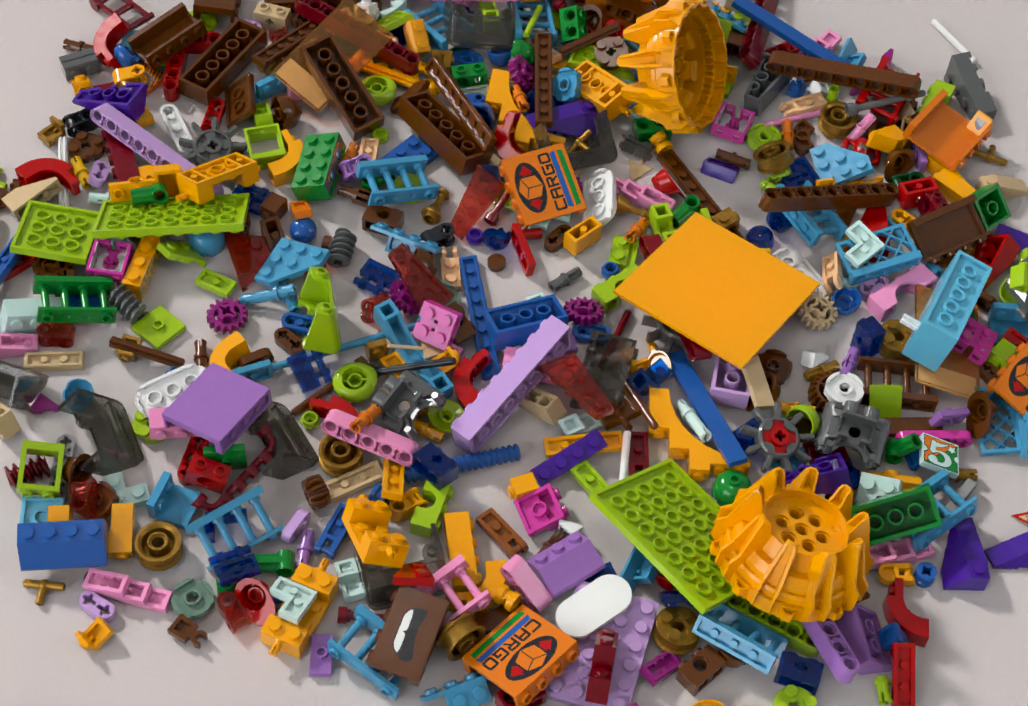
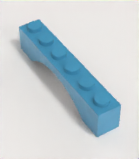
[373,299,454,399]

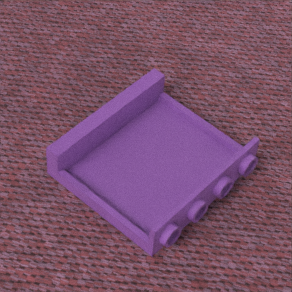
[162,362,272,455]

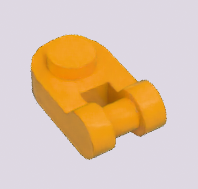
[877,562,916,587]

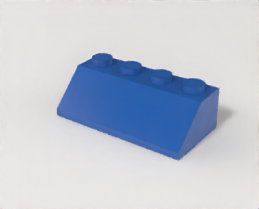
[483,294,568,351]
[17,519,108,571]

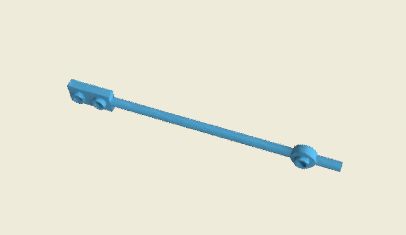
[232,316,436,382]

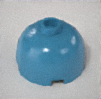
[188,232,226,257]

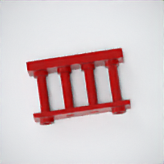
[855,56,920,127]

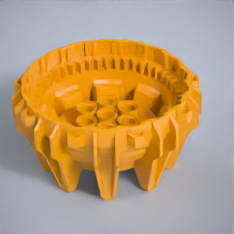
[617,0,728,134]
[709,467,874,623]

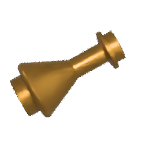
[421,188,450,225]
[615,194,649,220]

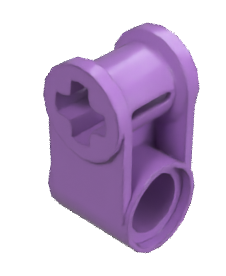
[337,154,372,183]

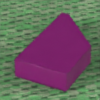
[19,388,61,414]

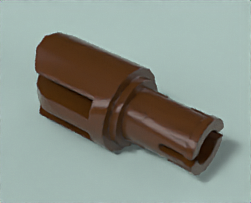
[337,184,372,208]

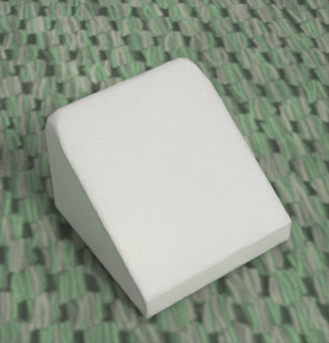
[808,81,829,97]
[801,350,829,368]
[558,519,584,537]

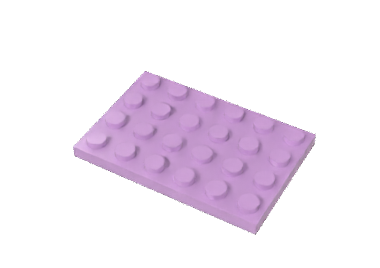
[544,581,659,706]

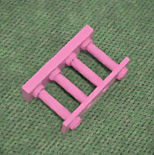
[414,554,493,646]

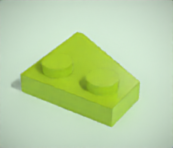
[156,240,207,267]

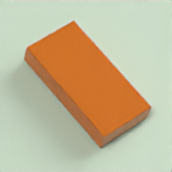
[289,200,313,220]

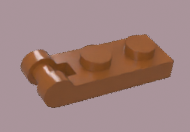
[476,507,529,560]

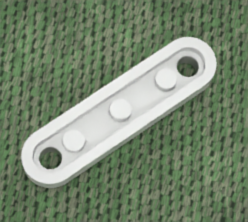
[160,104,193,157]

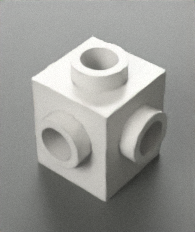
[354,0,379,25]

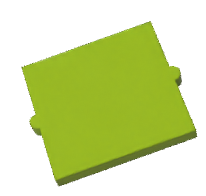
[869,383,903,418]

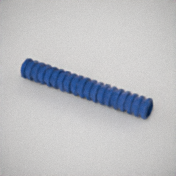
[404,444,521,484]

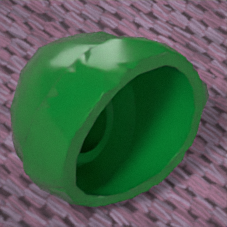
[510,39,535,66]

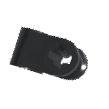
[62,108,98,137]
[420,223,455,254]

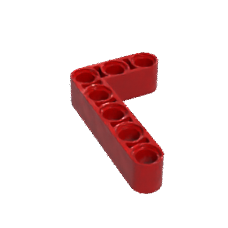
[162,32,221,102]

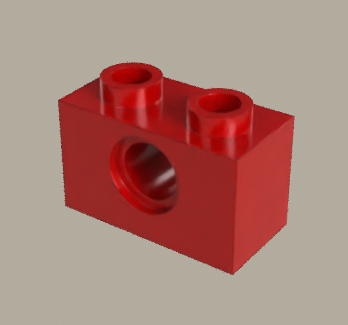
[896,176,939,210]
[183,453,232,494]

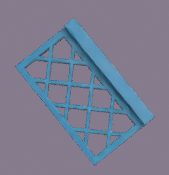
[835,223,922,286]
[973,387,1028,456]

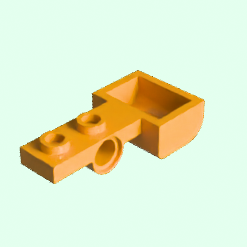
[108,164,182,203]

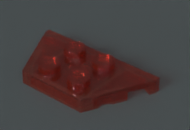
[224,232,270,292]

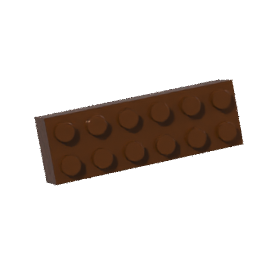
[178,18,268,107]
[300,33,385,141]
[397,90,493,176]

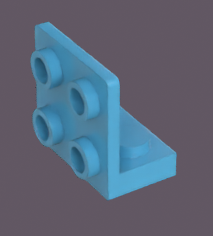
[987,302,1028,346]
[146,471,201,528]

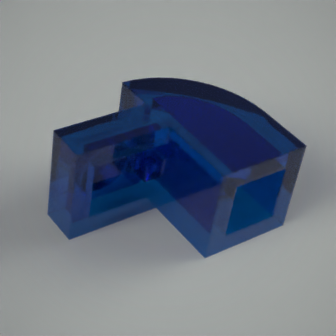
[627,358,674,397]

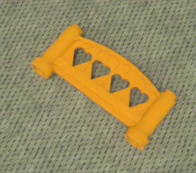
[349,49,451,98]

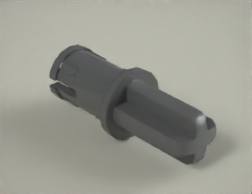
[548,267,583,293]

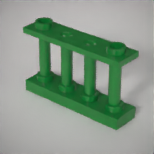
[32,276,117,323]

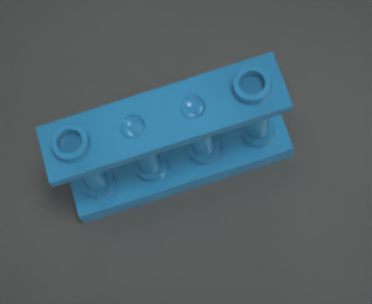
[506,0,558,47]
[404,1,475,51]
[355,154,440,206]
[776,180,848,247]
[910,468,978,553]
[184,485,284,572]
[327,603,402,700]
[691,603,790,675]

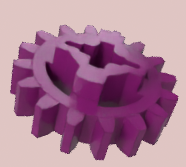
[508,55,535,92]
[388,277,424,316]
[206,297,248,335]
[563,297,604,327]

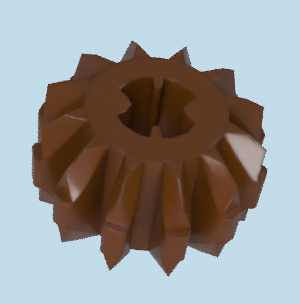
[301,474,331,510]

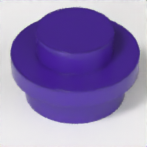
[466,228,484,245]

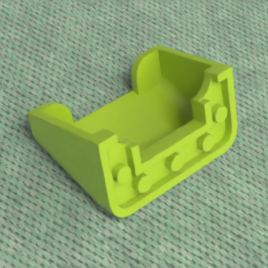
[297,266,342,354]

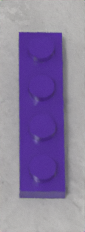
[530,429,608,487]

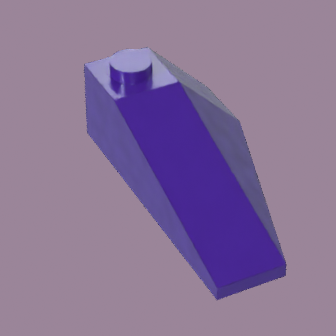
[72,82,147,122]
[526,101,599,140]
[785,452,852,495]
[940,517,990,591]
[984,532,1028,570]

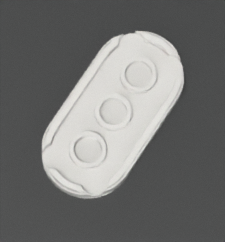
[582,168,617,226]
[772,248,827,306]
[135,364,206,418]
[556,574,632,639]

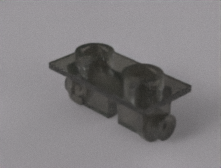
[619,134,657,161]

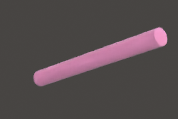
[763,109,821,127]

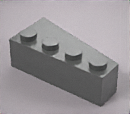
[744,51,793,117]
[944,51,997,122]

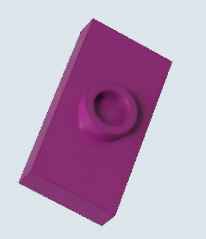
[639,651,682,687]

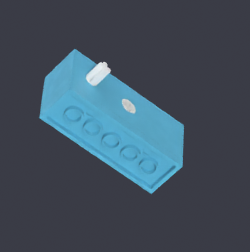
[900,250,993,372]

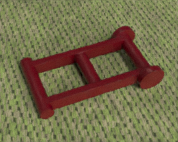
[89,0,155,31]

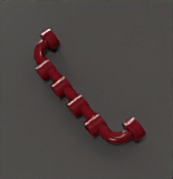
[191,422,276,512]

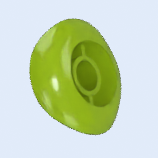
[362,75,397,106]
[333,362,377,403]

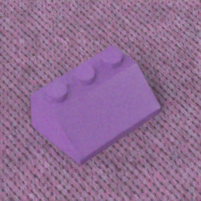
[527,530,606,598]
[834,604,892,675]

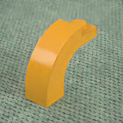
[267,129,303,188]
[210,331,251,371]
[445,560,506,616]

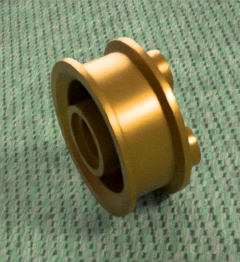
[818,101,858,139]
[753,140,795,175]
[875,319,913,361]
[318,435,363,477]
[134,521,183,571]
[652,605,700,656]
[436,612,486,661]

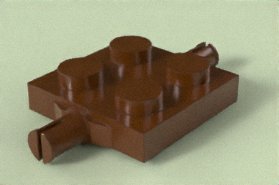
[589,384,641,431]

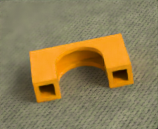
[47,503,136,560]

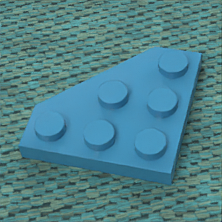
[809,143,874,185]
[254,238,331,287]

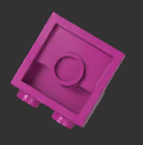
[513,483,570,538]

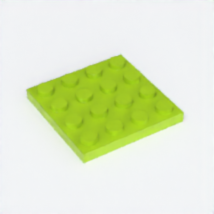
[10,200,99,265]

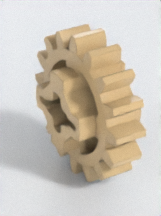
[797,291,838,331]

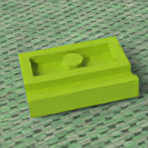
[608,234,639,269]

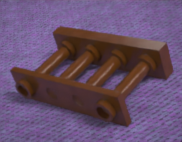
[857,356,938,413]

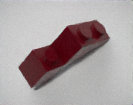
[585,628,619,705]

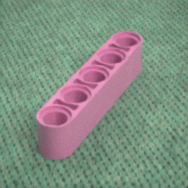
[322,409,419,466]

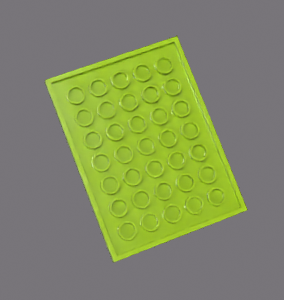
[588,458,737,615]

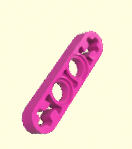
[895,430,973,448]

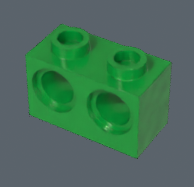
[559,5,588,44]
[451,62,488,88]
[632,117,672,145]

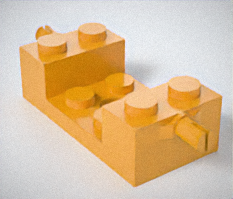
[564,59,634,122]
[175,152,261,205]
[341,494,410,568]
[260,558,339,659]

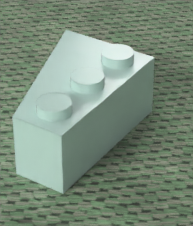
[0,297,64,334]

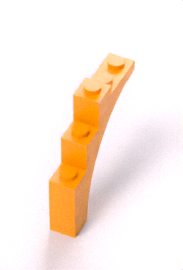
[485,68,566,153]
[926,152,976,203]
[648,388,750,482]

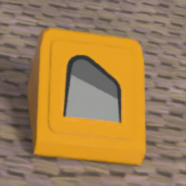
[967,110,993,136]

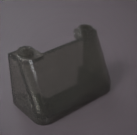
[570,329,639,409]

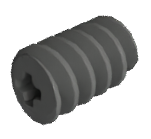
[327,228,357,268]
[108,284,148,325]

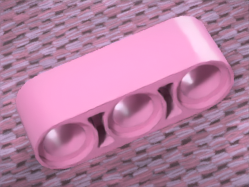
[500,554,553,615]

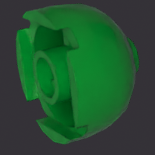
[712,469,752,506]

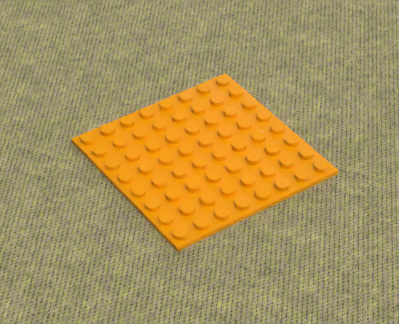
[613,212,820,370]

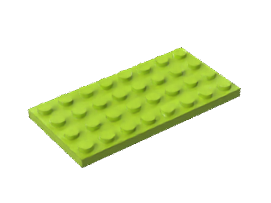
[91,193,250,240]

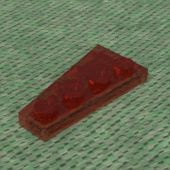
[450,164,505,240]
[388,243,455,310]
[539,352,614,421]

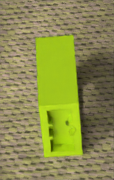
[244,123,286,170]
[16,440,65,499]

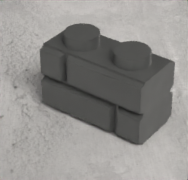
[59,48,100,81]

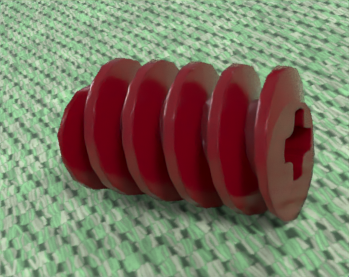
[4,455,51,488]

